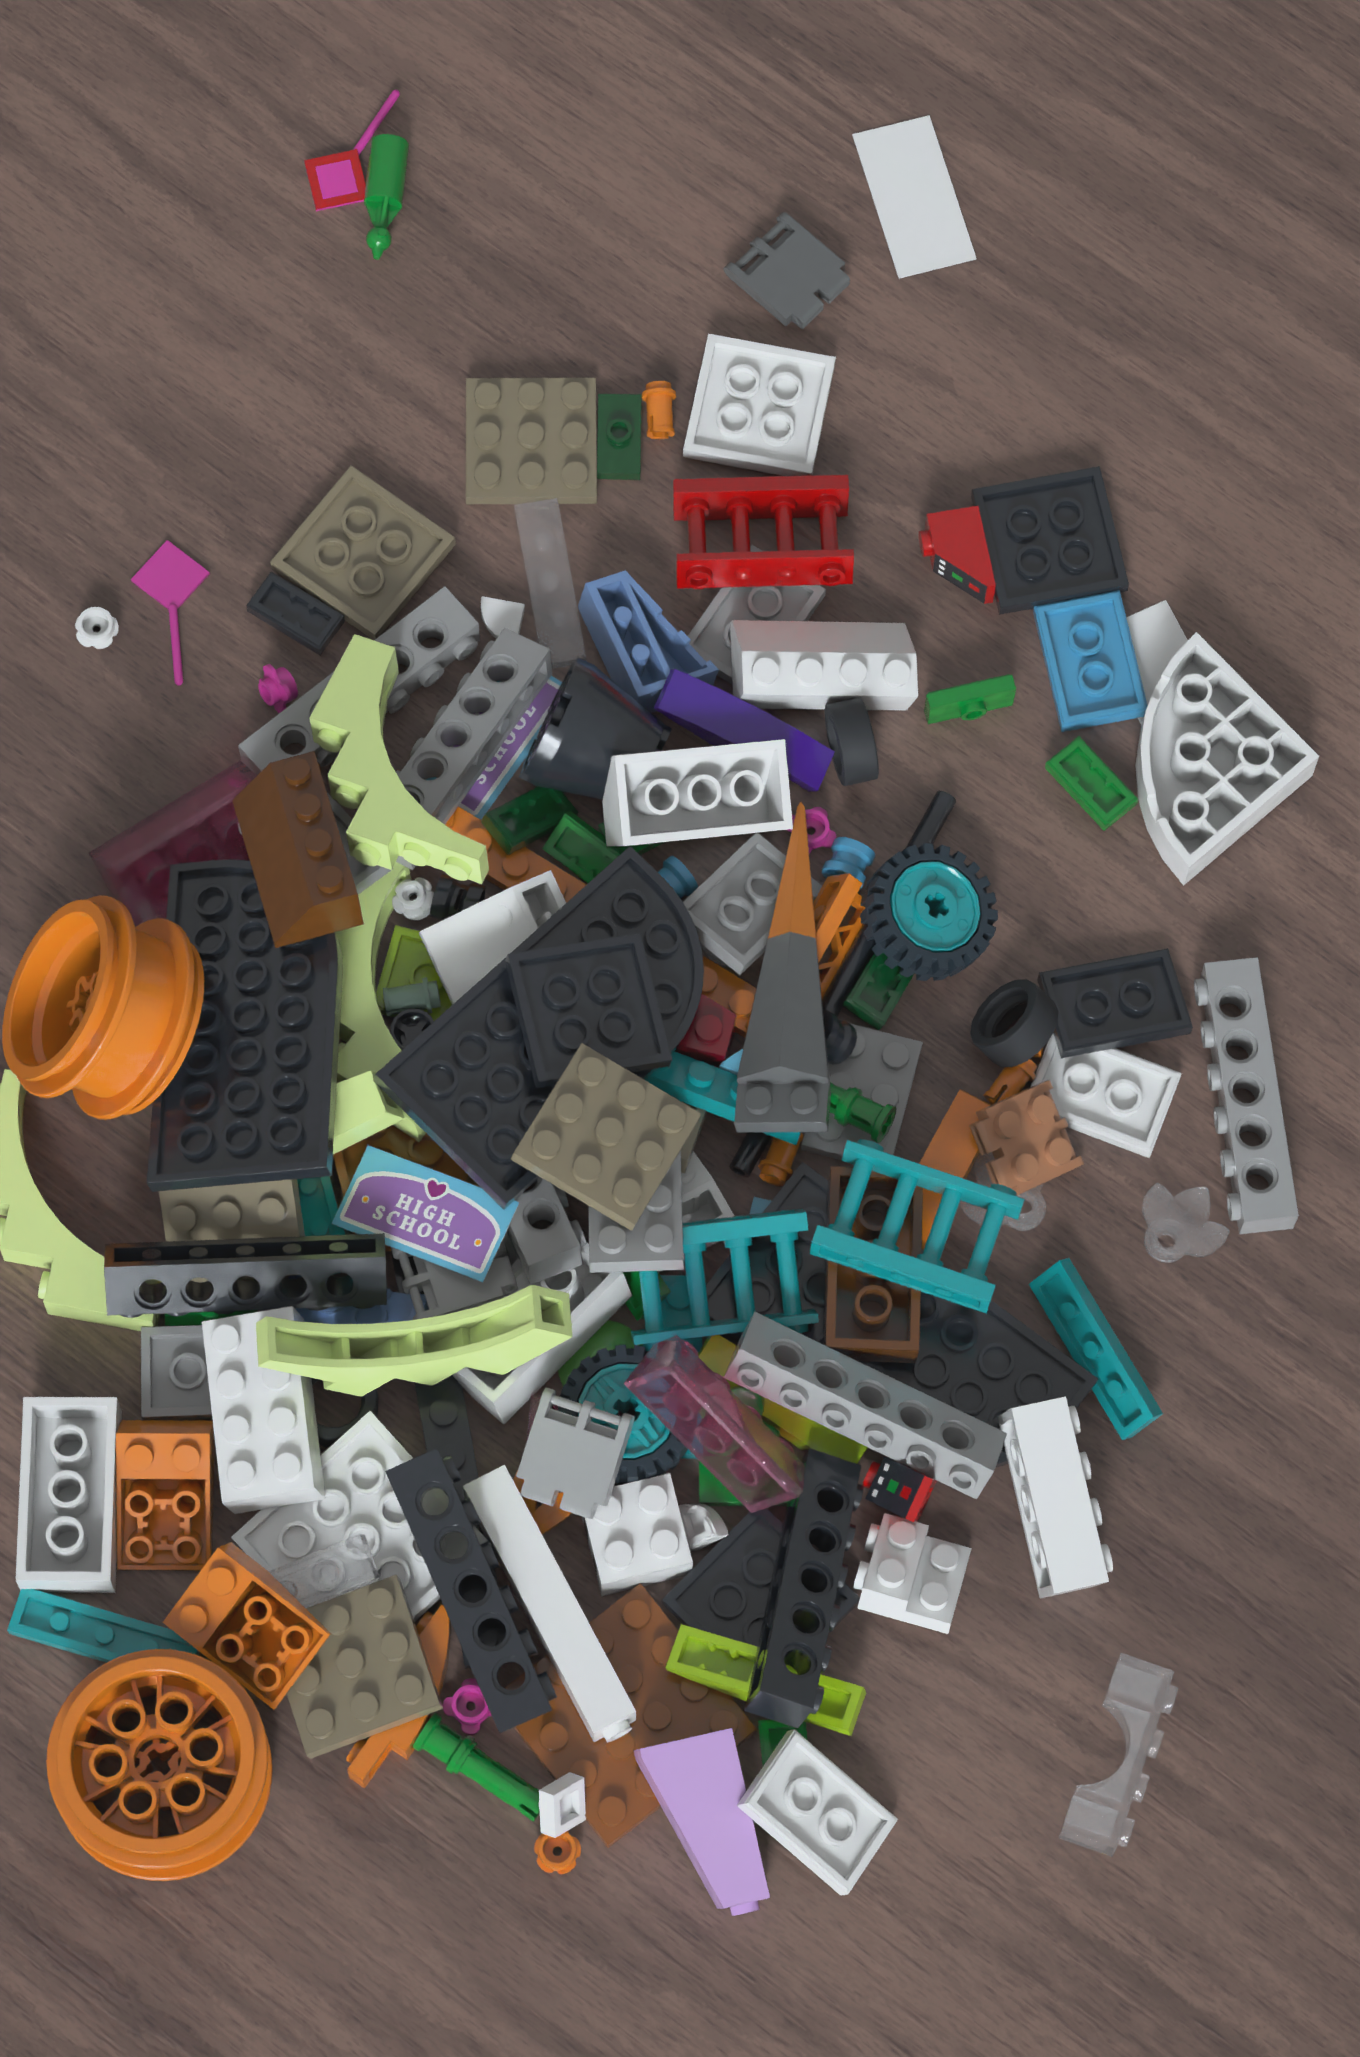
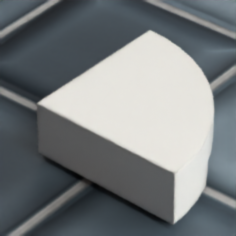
[481,596,525,639]
[679,1504,729,1551]

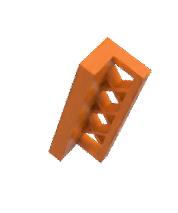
[744,873,865,1029]

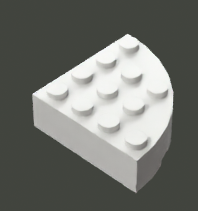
[1135,632,1319,886]

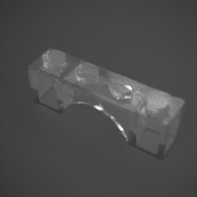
[1058,1653,1178,1857]

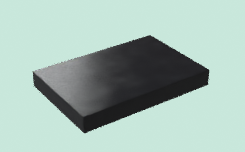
[1037,948,1193,1059]

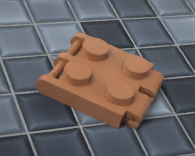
[969,1080,1084,1195]

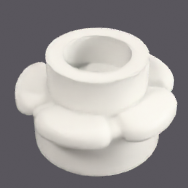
[75,607,119,649]
[392,877,434,920]

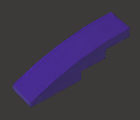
[654,669,835,792]

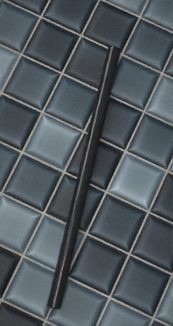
[729,790,956,1178]

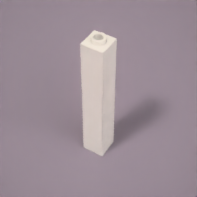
[463,1465,636,1742]

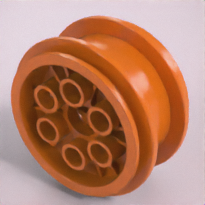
[2,895,204,1120]
[46,1649,273,1881]

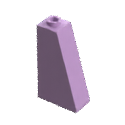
[634,1728,770,1916]

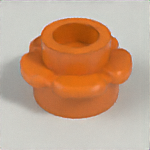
[534,1831,581,1874]

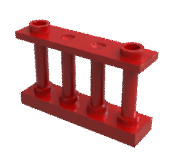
[673,475,854,589]

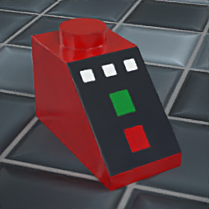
[918,506,996,604]
[862,1456,937,1523]

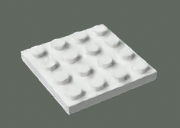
[231,1411,493,1622]

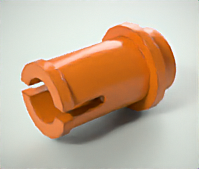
[641,381,676,439]
[983,1059,1037,1105]
[758,1132,804,1186]

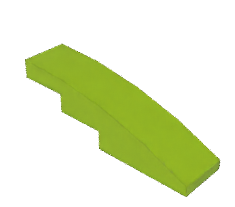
[687,1335,867,1464]
[665,1624,866,1736]

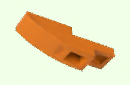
[346,1604,450,1788]

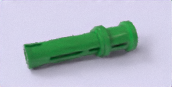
[830,1082,897,1143]
[412,1712,540,1822]

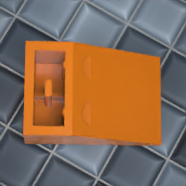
[116,1420,214,1570]
[162,1542,331,1710]

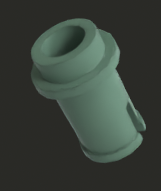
[383,977,441,1017]

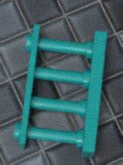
[810,1139,1025,1314]
[631,1208,819,1351]

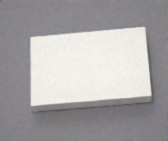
[1031,1034,1182,1158]
[736,1729,898,1896]

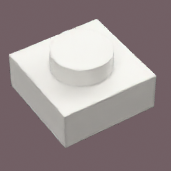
[539,1772,586,1838]

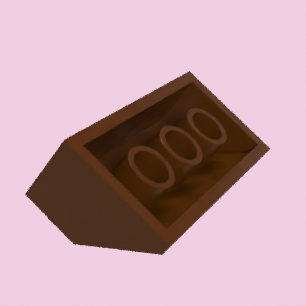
[232,751,364,948]

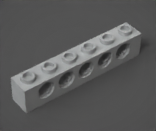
[238,586,480,777]
[395,628,552,870]
[1194,957,1299,1234]
[507,1177,586,1285]
[724,1312,1007,1499]

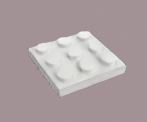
[683,334,836,476]

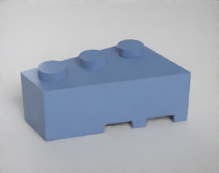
[578,570,719,713]

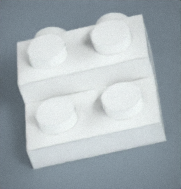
[853,1513,972,1634]

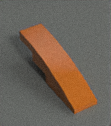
[919,1089,991,1250]

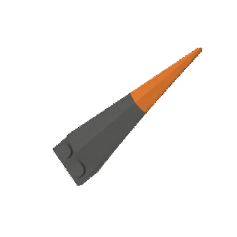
[734,802,831,1132]

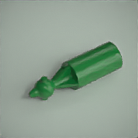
[364,134,409,260]

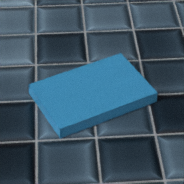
[1033,590,1148,732]

